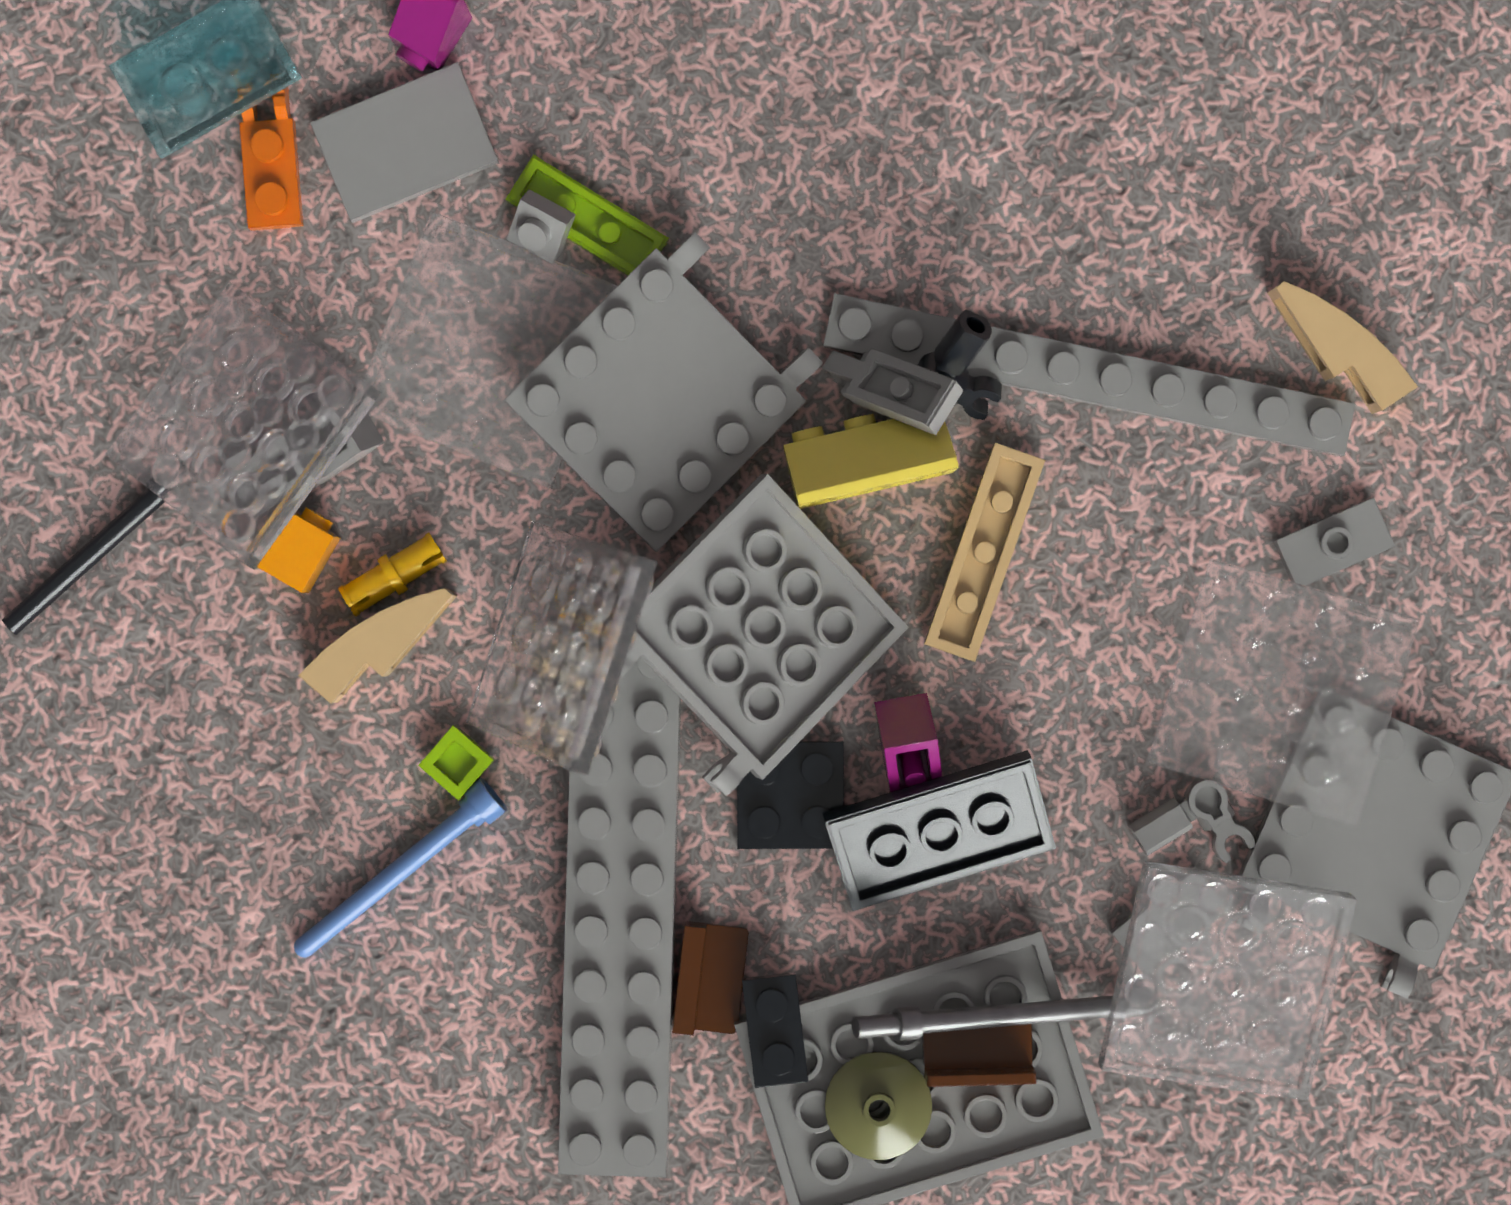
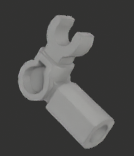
[1128,779,1255,863]

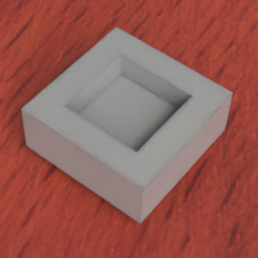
[506,190,576,265]

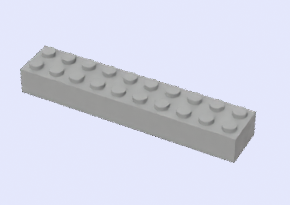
[558,633,681,1177]

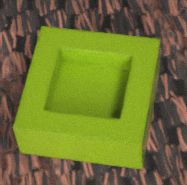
[418,724,495,801]

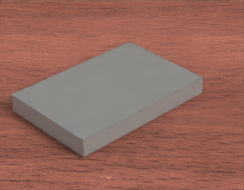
[310,62,499,223]

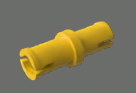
[338,532,447,617]

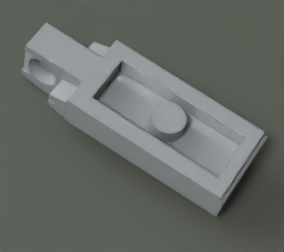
[822,348,964,435]

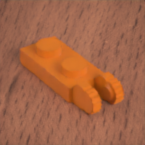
[239,77,303,231]

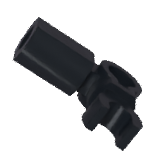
[918,309,1002,420]

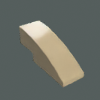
[1267,281,1418,414]
[298,588,457,704]

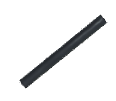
[2,477,175,635]

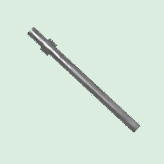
[852,993,1157,1041]

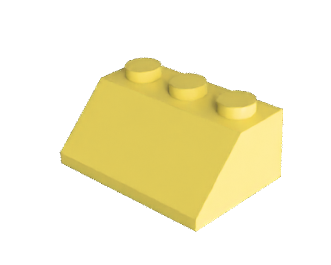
[783,414,959,509]

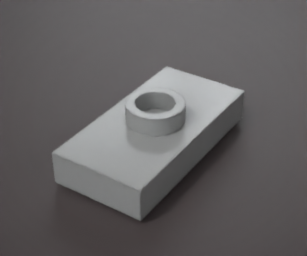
[1273,497,1395,589]

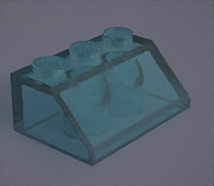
[108,0,302,159]

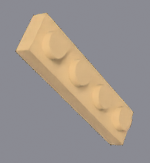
[924,443,1045,662]

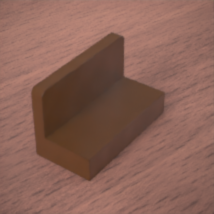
[672,921,749,1036]
[923,1024,1036,1087]

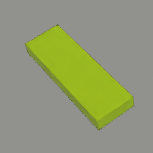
[505,154,669,276]

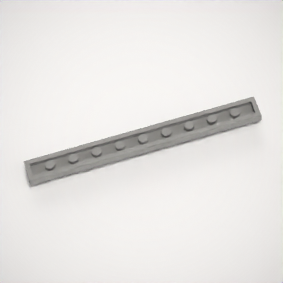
[823,293,1356,457]

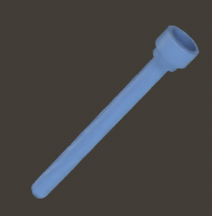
[294,778,507,958]

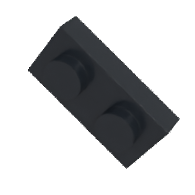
[742,972,808,1088]

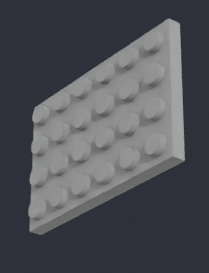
[734,929,1104,1205]

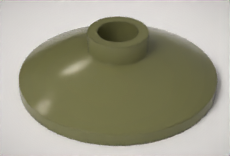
[825,1052,932,1160]

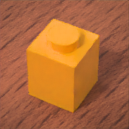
[255,507,341,593]

